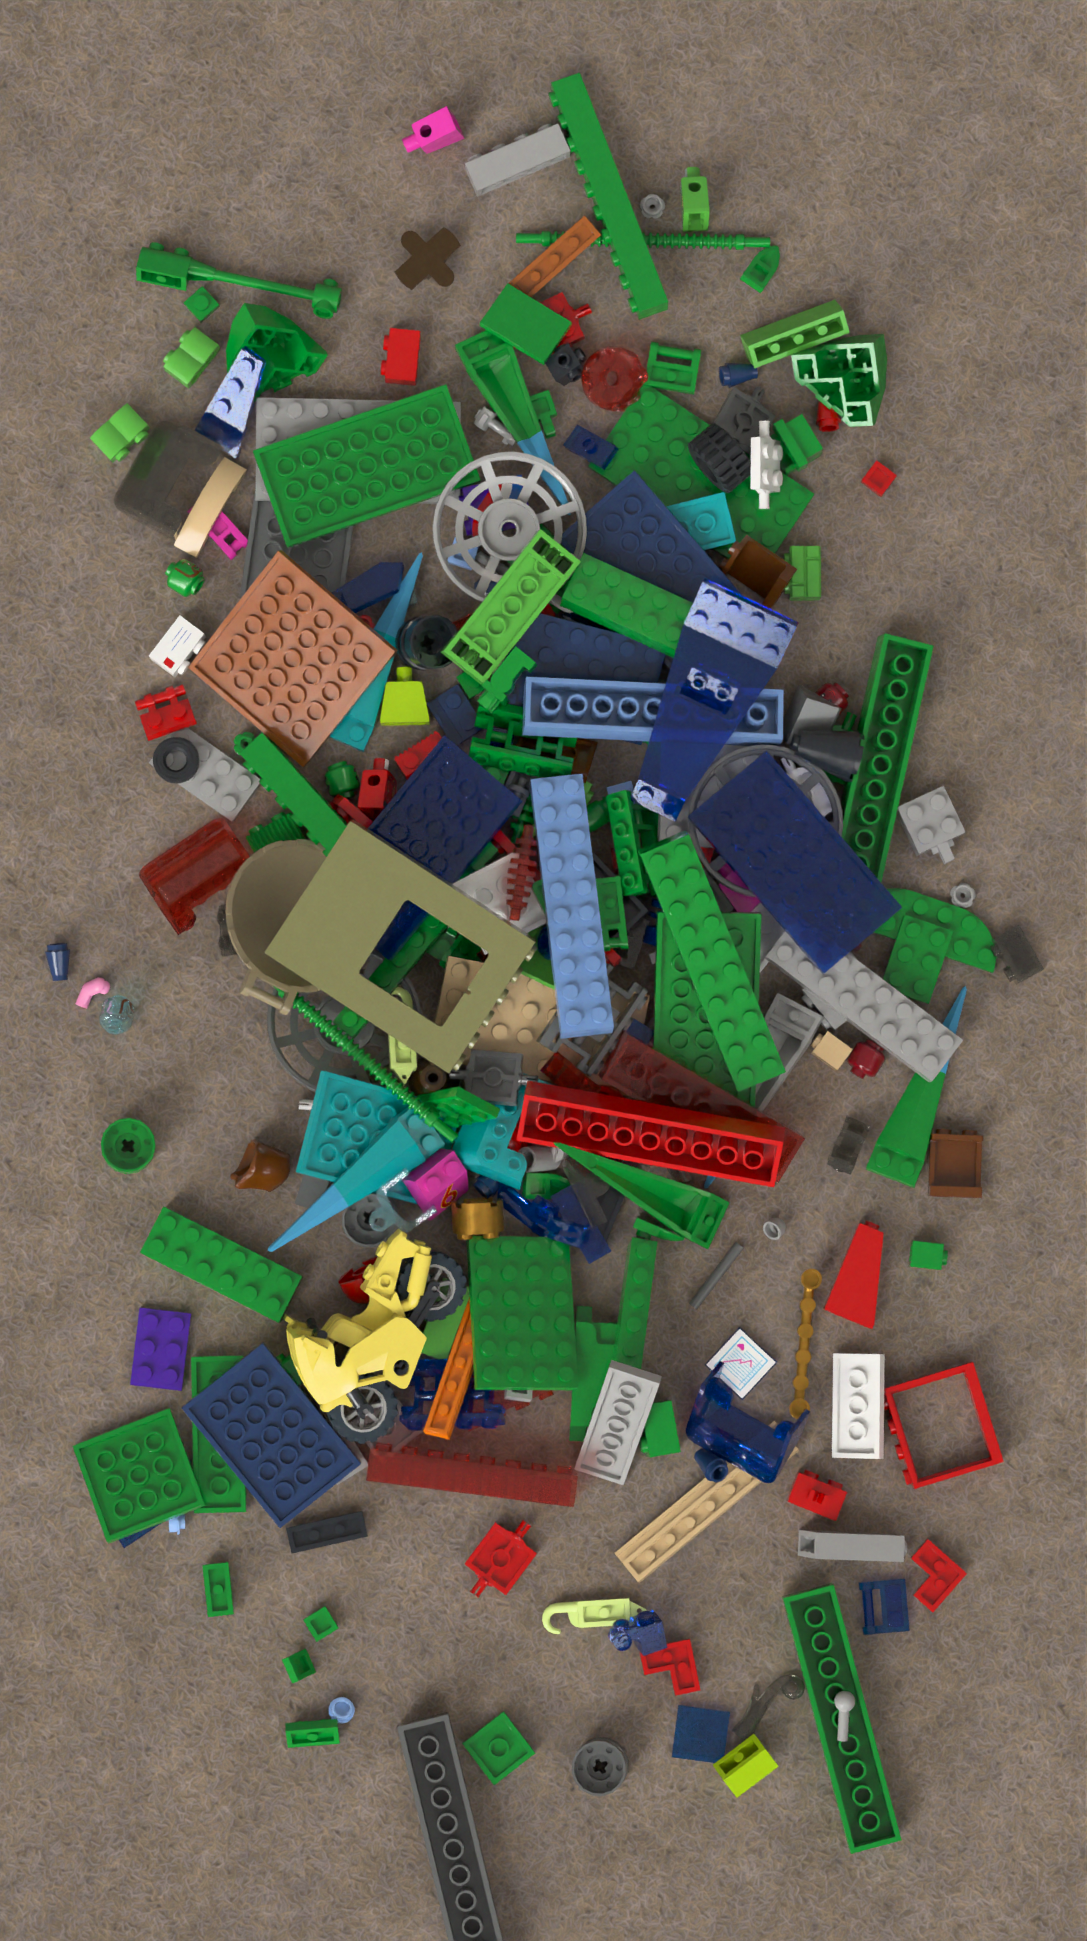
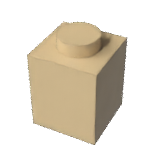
[811,1031,853,1071]

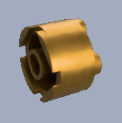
[451,1198,504,1240]

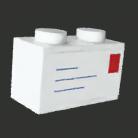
[149,615,206,677]

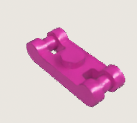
[187,507,248,560]

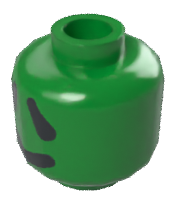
[324,761,361,799]

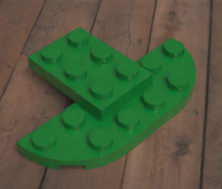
[846,888,996,1004]

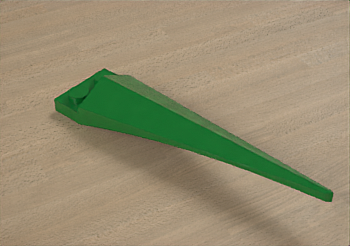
[553,1142,730,1249]

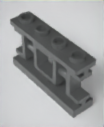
[536,963,648,1076]

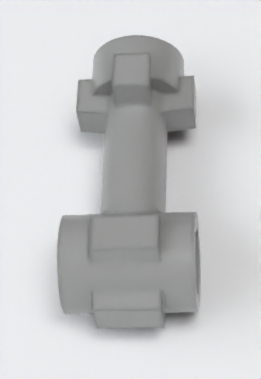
[474,406,516,446]

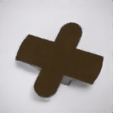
[395,227,461,290]

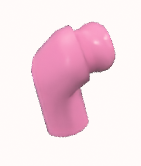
[75,977,110,1009]

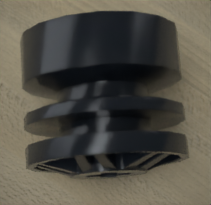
[395,615,458,670]

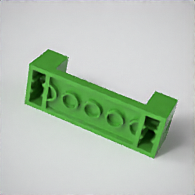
[441,529,581,684]

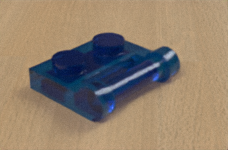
[858,1578,910,1635]

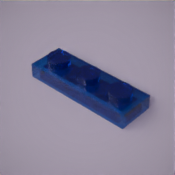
[551,1184,611,1264]

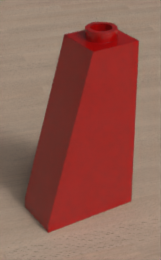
[823,1220,884,1329]

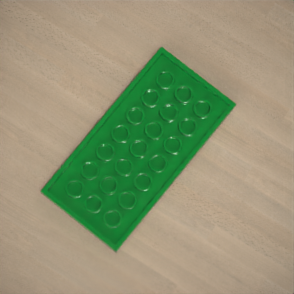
[253,384,481,548]
[588,384,814,559]
[651,911,762,1118]

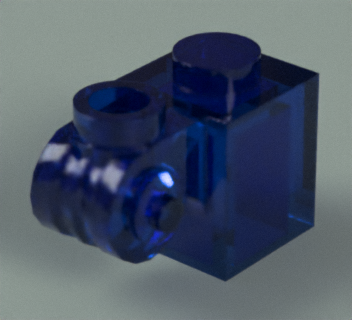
[608,1610,667,1656]

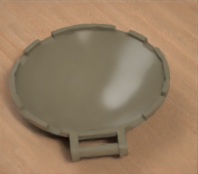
[225,839,326,1015]

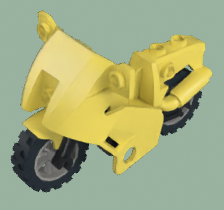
[283,1228,467,1444]

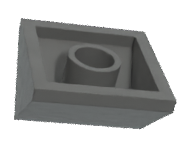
[783,685,842,745]

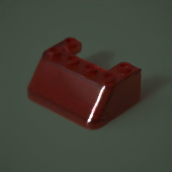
[139,818,250,935]

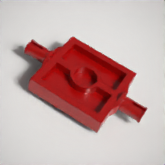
[513,292,592,354]
[465,1520,537,1598]

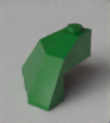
[226,303,328,404]
[791,334,887,427]

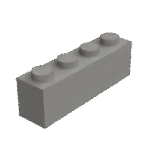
[465,123,570,197]

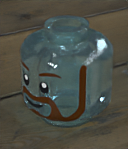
[99,995,135,1035]

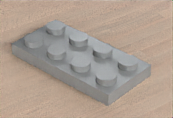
[149,728,260,823]

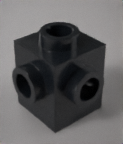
[545,343,589,386]

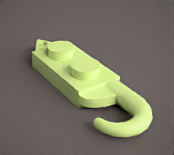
[388,987,417,1086]
[542,1598,647,1634]

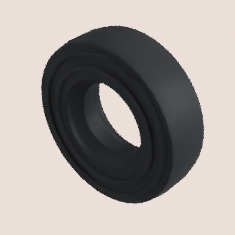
[153,737,199,784]

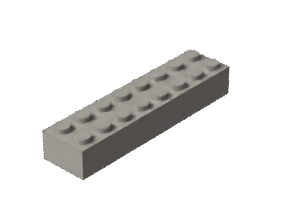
[764,915,963,1083]

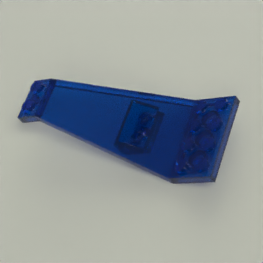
[630,578,799,822]

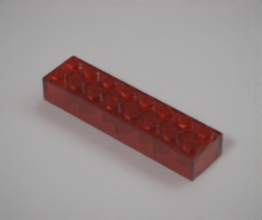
[598,1031,805,1183]
[366,1442,578,1507]

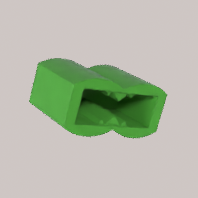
[163,327,220,389]
[90,403,150,463]

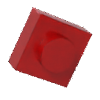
[861,460,897,497]

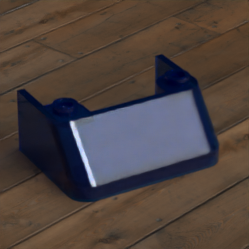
[685,1361,810,1483]

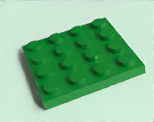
[73,1408,206,1544]

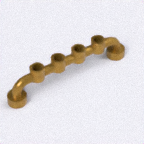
[789,1269,822,1420]

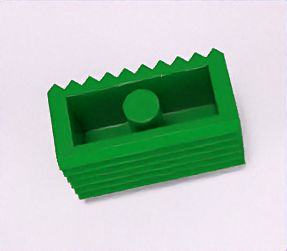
[246,812,306,853]

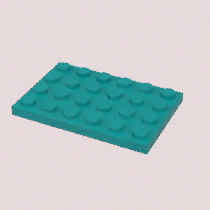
[296,1071,456,1205]

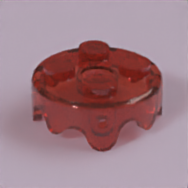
[581,346,648,412]

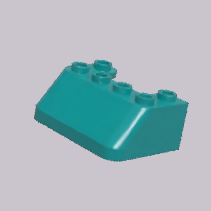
[452,1073,553,1190]

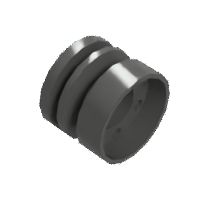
[342,1192,398,1247]
[572,1737,629,1796]

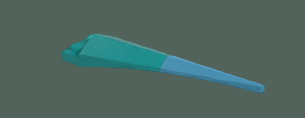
[329,552,423,752]
[268,1107,445,1252]

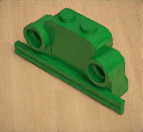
[569,1306,617,1441]

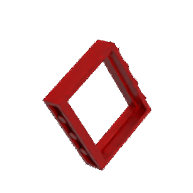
[884,1362,1004,1489]

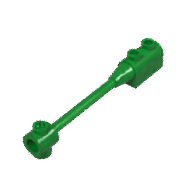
[136,242,342,319]

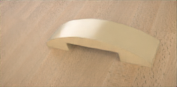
[174,457,247,558]

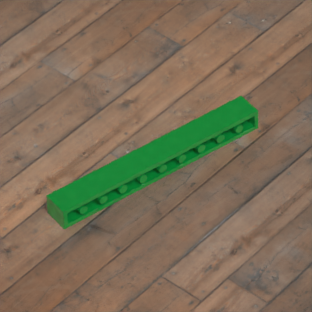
[548,73,668,320]

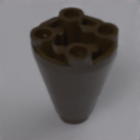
[409,1057,460,1097]

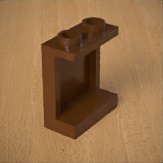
[928,1129,983,1198]

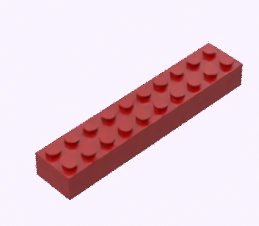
[517,1080,785,1187]

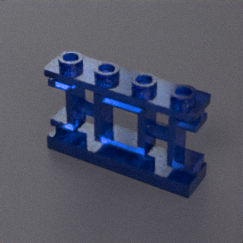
[399,1359,506,1431]

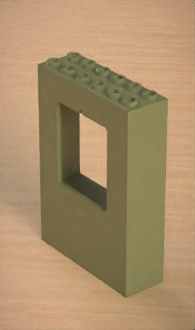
[264,819,538,1073]

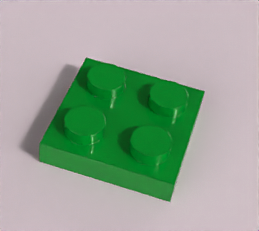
[462,1711,535,1785]

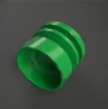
[101,1118,155,1174]

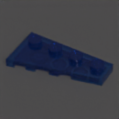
[195,346,266,459]

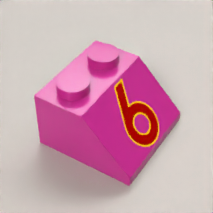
[402,1149,469,1221]

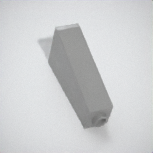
[798,1530,907,1562]

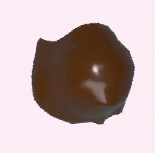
[230,1139,291,1192]

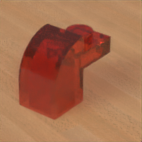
[540,1051,601,1093]

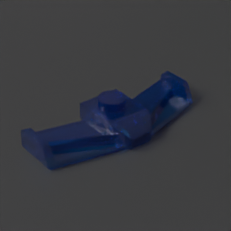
[497,1183,592,1249]

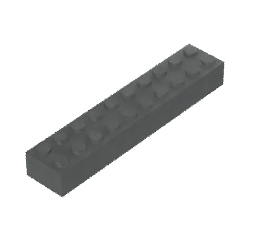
[397,1712,504,1941]

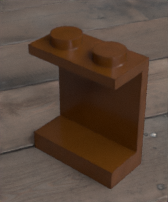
[719,535,797,616]

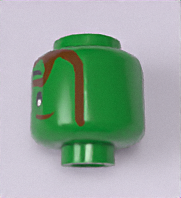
[165,559,205,597]

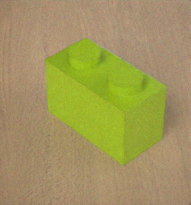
[713,1734,778,1797]

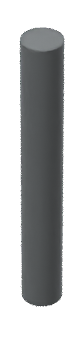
[689,1242,744,1310]

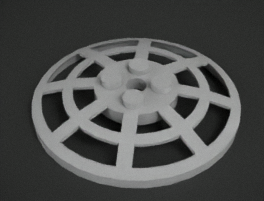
[432,452,587,601]

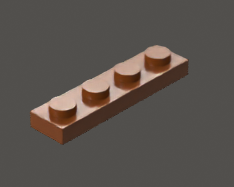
[508,215,601,297]

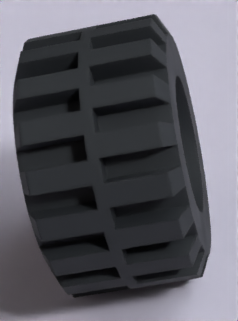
[688,424,751,493]

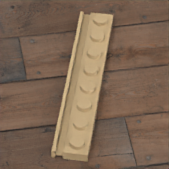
[615,1421,799,1583]

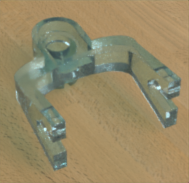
[369,1167,437,1232]

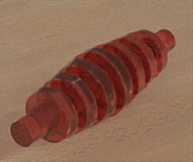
[506,825,537,921]

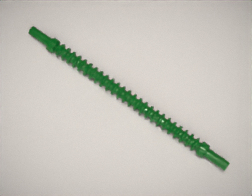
[516,231,770,250]
[273,986,459,1143]

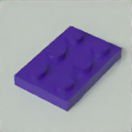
[130,1308,191,1391]

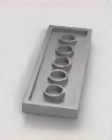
[574,1360,662,1485]

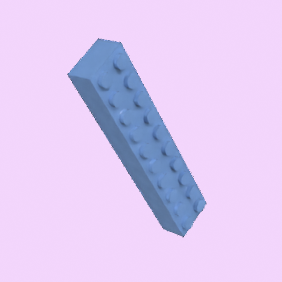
[522,677,784,746]
[530,774,614,1039]

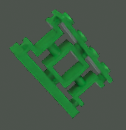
[468,703,577,778]
[606,790,659,897]

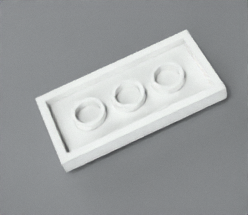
[832,1353,885,1459]

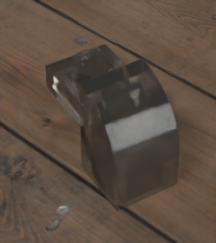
[827,1116,870,1175]

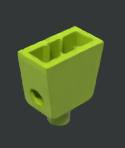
[380,667,430,726]

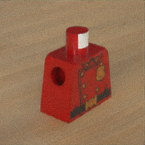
[358,758,397,822]

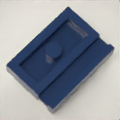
[427,684,484,748]

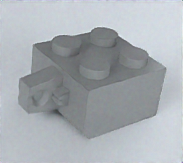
[897,786,965,864]

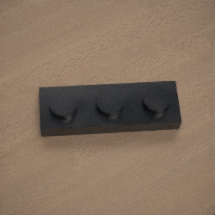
[286,1511,368,1554]

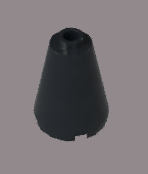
[790,730,864,782]

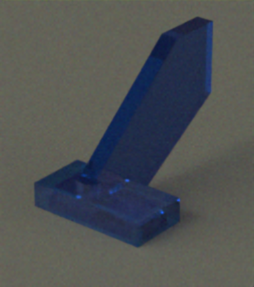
[331,562,404,613]

